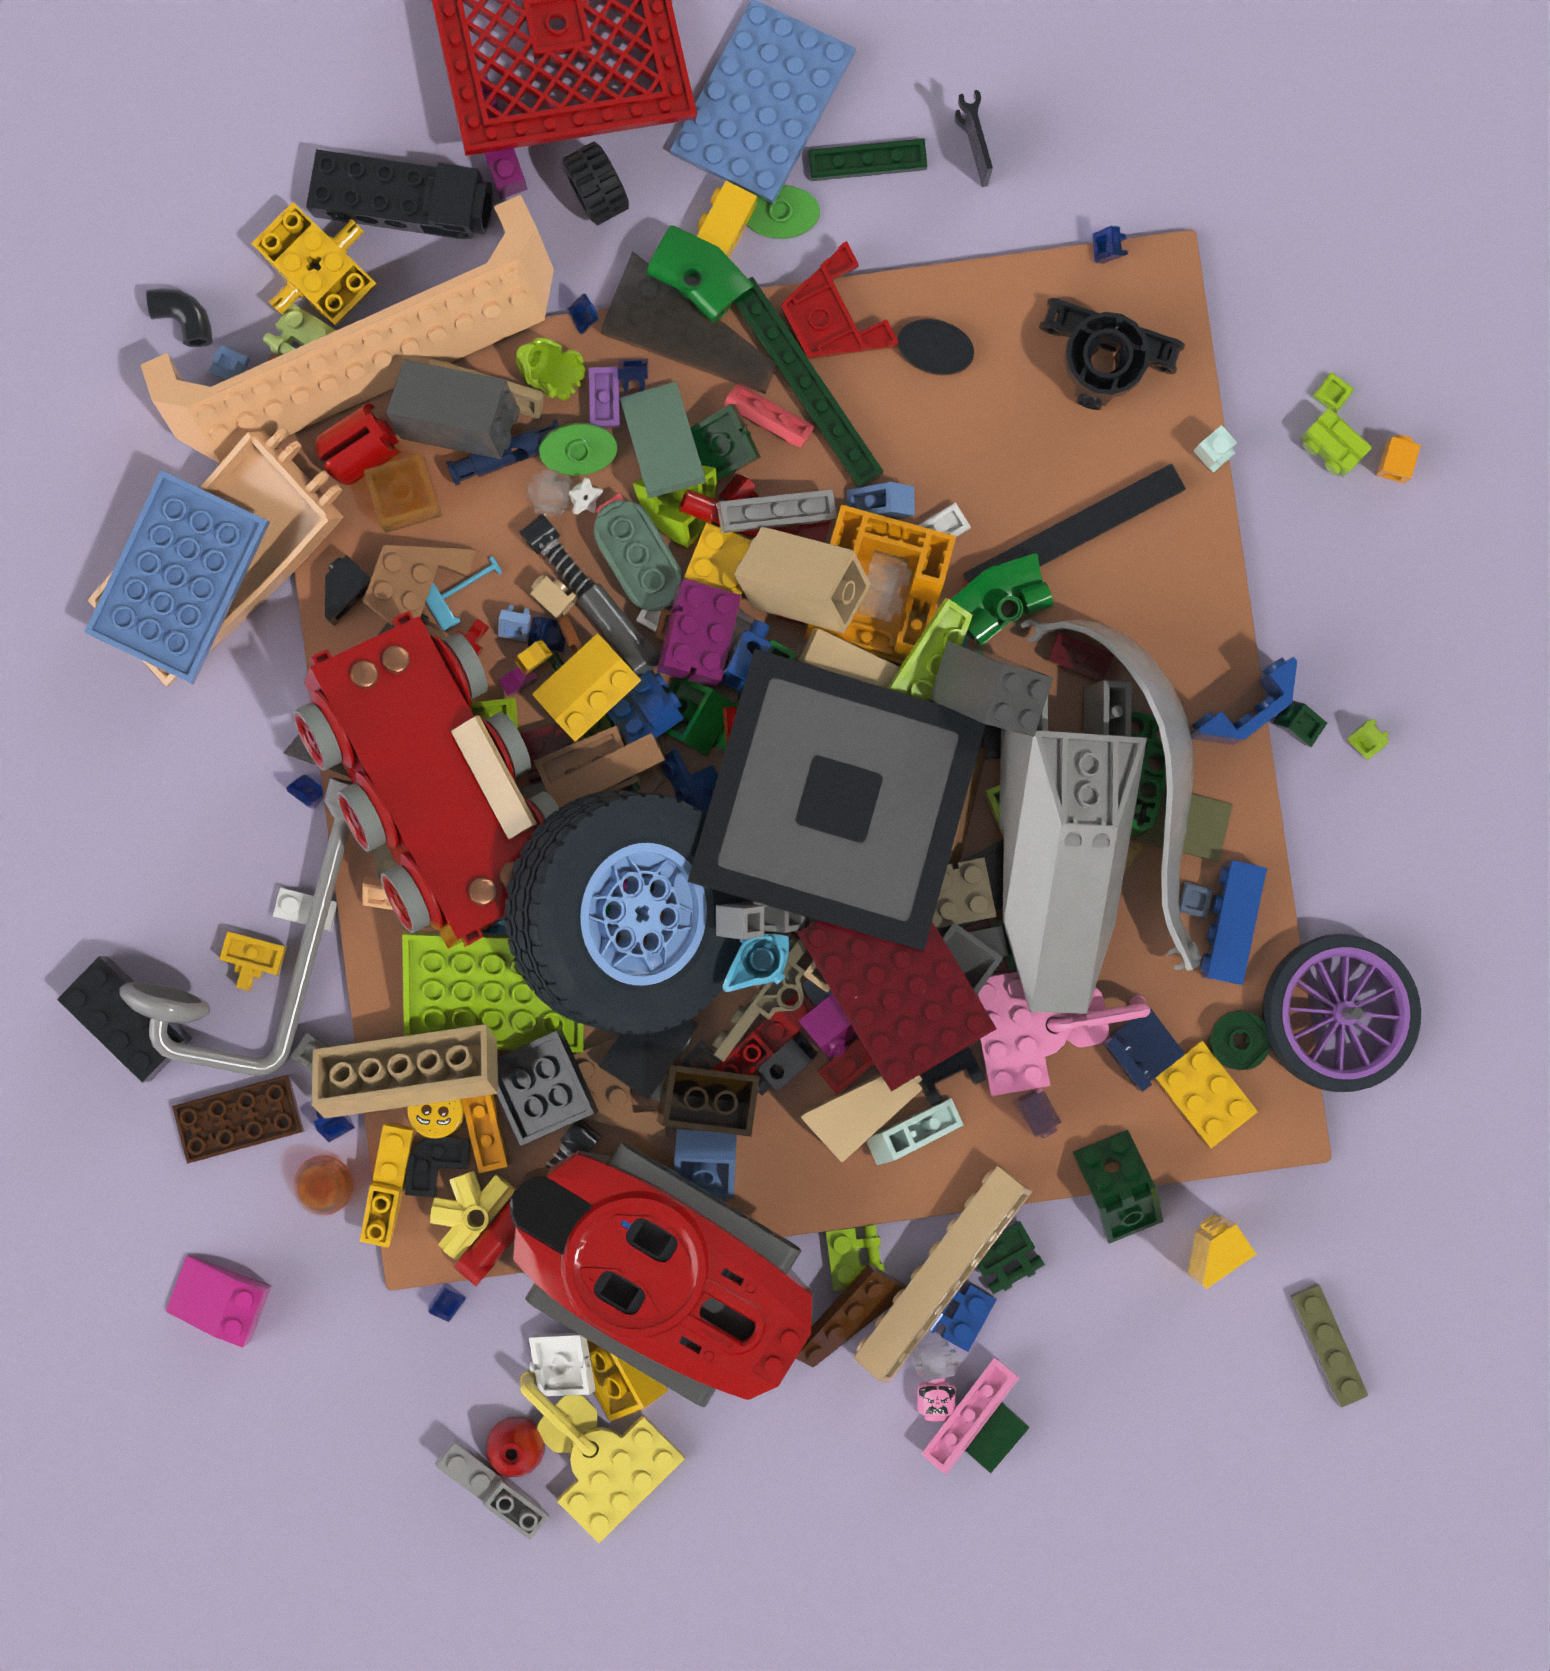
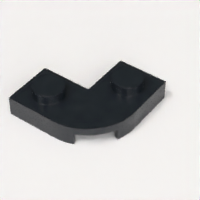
[405,1136,471,1197]

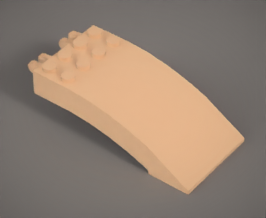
[87,427,344,687]

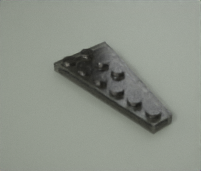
[600,251,776,394]

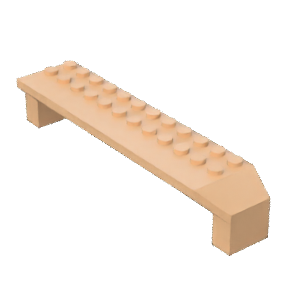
[140,194,554,464]

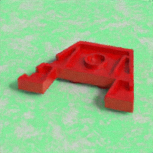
[781,241,899,359]

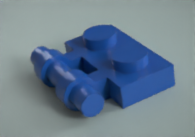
[928,1284,997,1352]

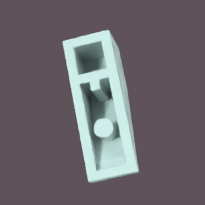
[866,1098,964,1165]

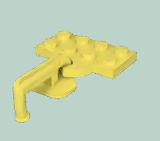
[520,1371,685,1543]

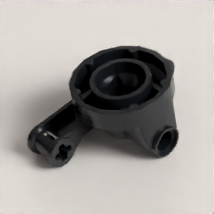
[1039,298,1185,410]

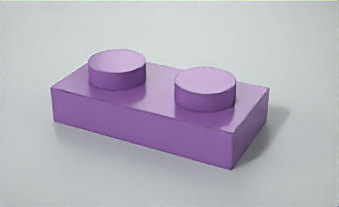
[589,367,620,428]

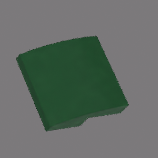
[965,1401,1030,1473]

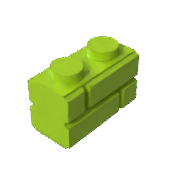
[1300,407,1372,477]

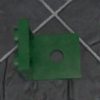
[1073,1130,1164,1244]

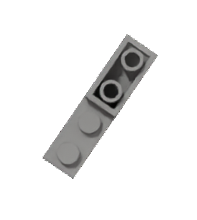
[435,1439,549,1540]

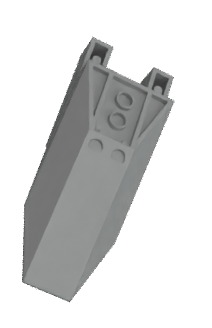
[999,680,1147,1014]

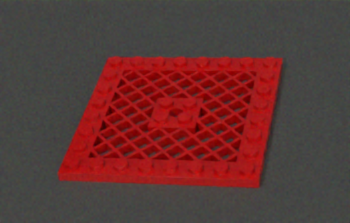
[431,0,697,156]

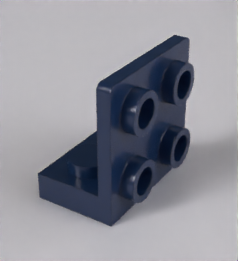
[1102,1008,1185,1092]

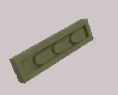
[1290,1284,1369,1408]

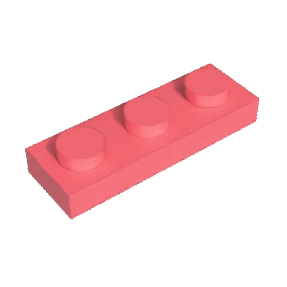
[724,383,815,448]

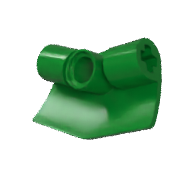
[646,225,753,323]
[950,553,1053,647]

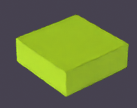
[1312,372,1354,413]

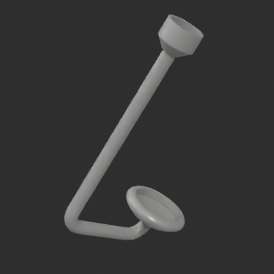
[120,777,353,1076]

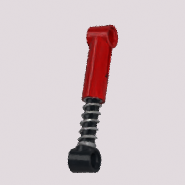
[453,1119,602,1286]

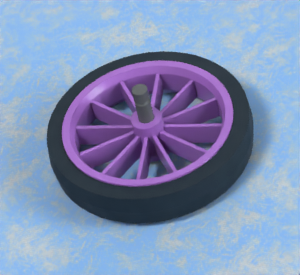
[1262,934,1421,1092]

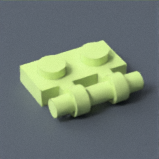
[263,304,337,355]

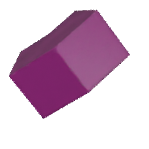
[498,667,538,696]

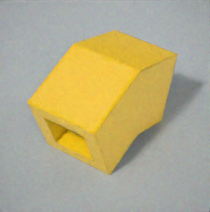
[514,640,553,675]

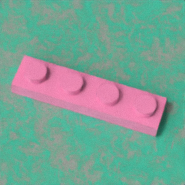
[921,1358,1020,1474]

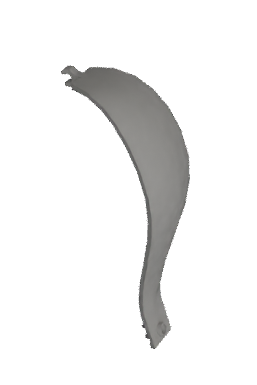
[1021,619,1202,971]

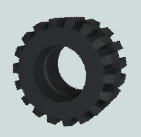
[562,141,629,226]

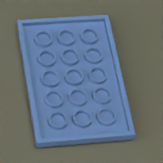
[670,0,856,205]
[84,470,270,684]

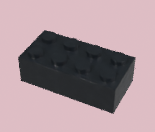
[57,956,192,1083]

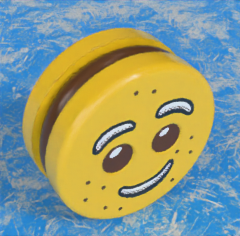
[407,1099,465,1138]

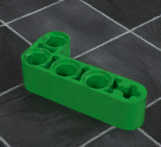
[1131,712,1166,836]

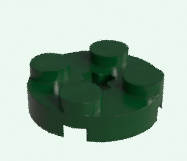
[1208,1010,1270,1070]

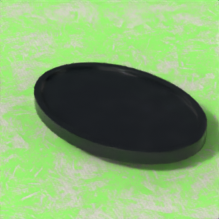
[898,319,974,375]

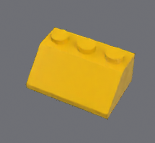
[532,632,641,742]
[1188,1214,1257,1289]
[587,1339,668,1421]

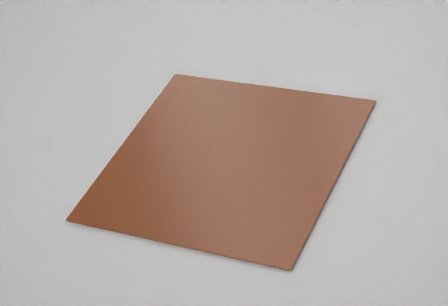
[268,230,1331,1291]

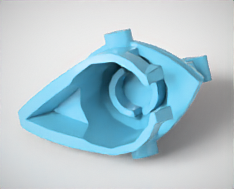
[722,934,789,992]

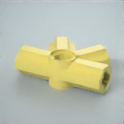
[430,1170,516,1261]

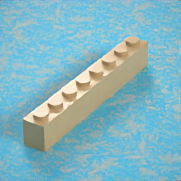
[853,1166,1033,1383]

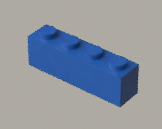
[1200,860,1267,985]

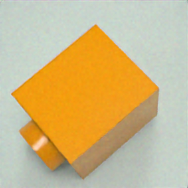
[1376,435,1421,484]

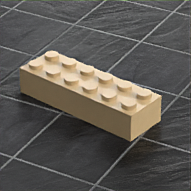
[312,1024,498,1118]

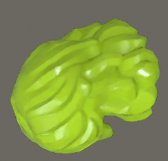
[516,337,585,401]

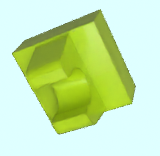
[1347,719,1389,760]

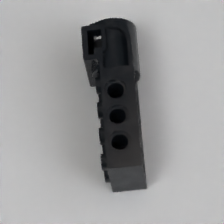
[306,149,493,239]

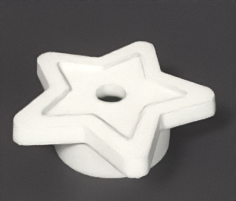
[569,477,603,514]

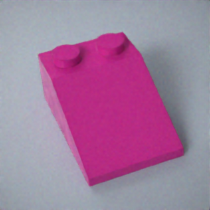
[166,1255,271,1348]

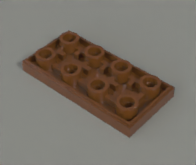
[172,1074,304,1164]

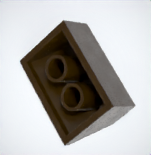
[657,1064,760,1137]

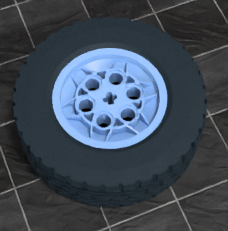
[504,790,748,1034]

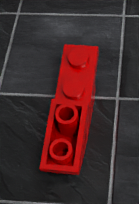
[711,992,816,1075]

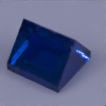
[428,1283,466,1322]

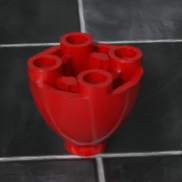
[486,1417,545,1477]

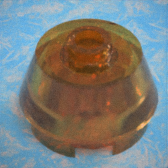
[293,1156,353,1215]

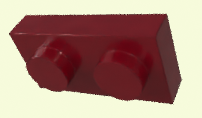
[1047,632,1114,682]

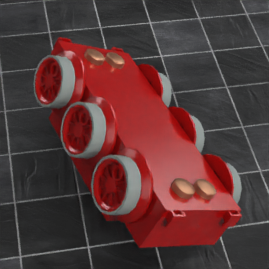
[293,610,560,949]

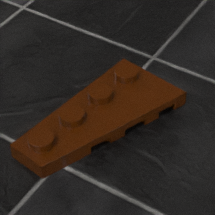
[796,1264,907,1368]

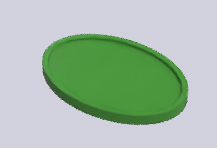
[747,186,820,239]
[539,423,617,476]

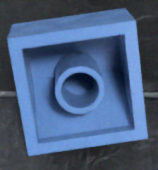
[674,1129,737,1199]

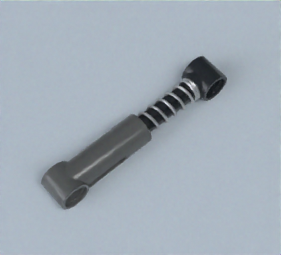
[519,514,660,676]

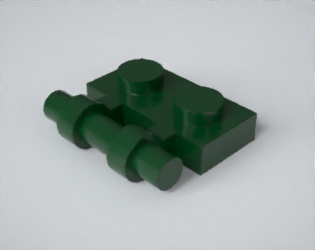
[977,1221,1045,1295]

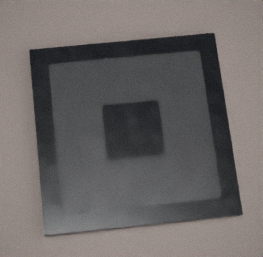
[687,649,986,951]

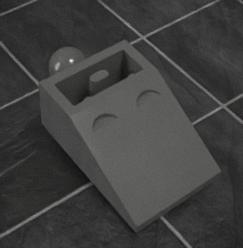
[942,922,1004,995]

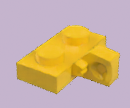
[219,931,287,992]

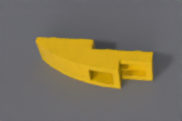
[359,1121,414,1248]

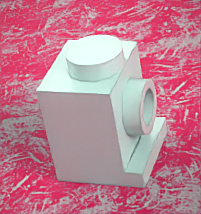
[1194,425,1237,473]

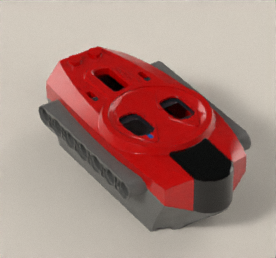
[510,1142,812,1407]

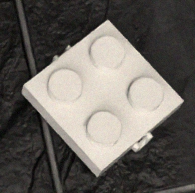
[529,1332,596,1396]

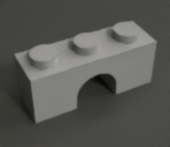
[716,900,805,940]

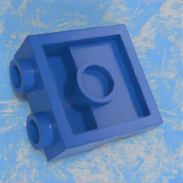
[607,669,684,744]

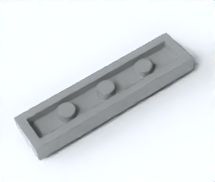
[717,489,837,533]

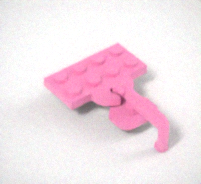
[977,970,1150,1096]

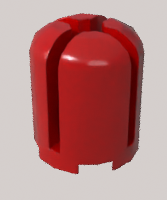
[315,402,402,485]

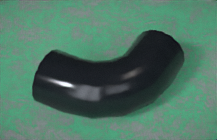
[146,288,213,347]

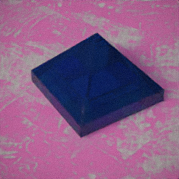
[567,293,599,334]

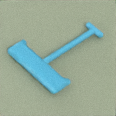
[426,556,502,631]

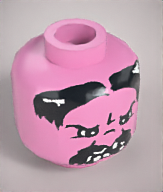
[917,1375,956,1422]

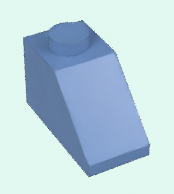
[847,482,915,519]

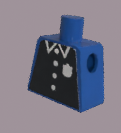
[721,620,771,693]

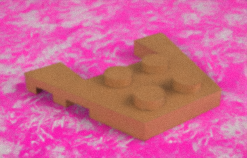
[362,545,477,640]
[574,1035,667,1137]

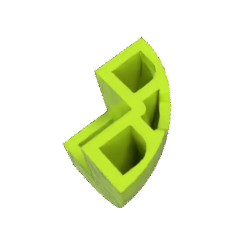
[633,466,717,548]

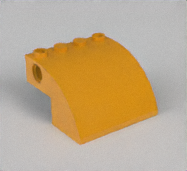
[805,504,956,665]

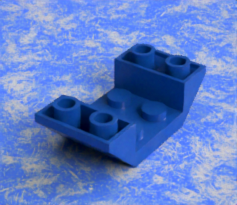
[1191,656,1297,745]

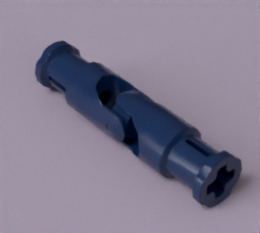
[446,419,560,486]

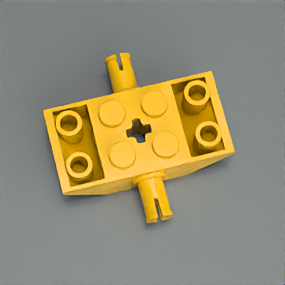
[251,202,377,326]

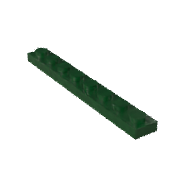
[733,276,883,488]

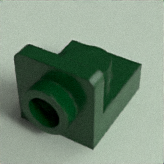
[1273,700,1327,747]

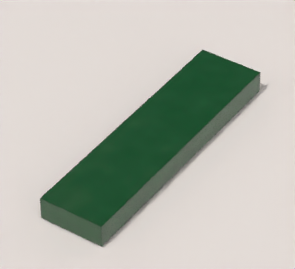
[808,138,927,181]

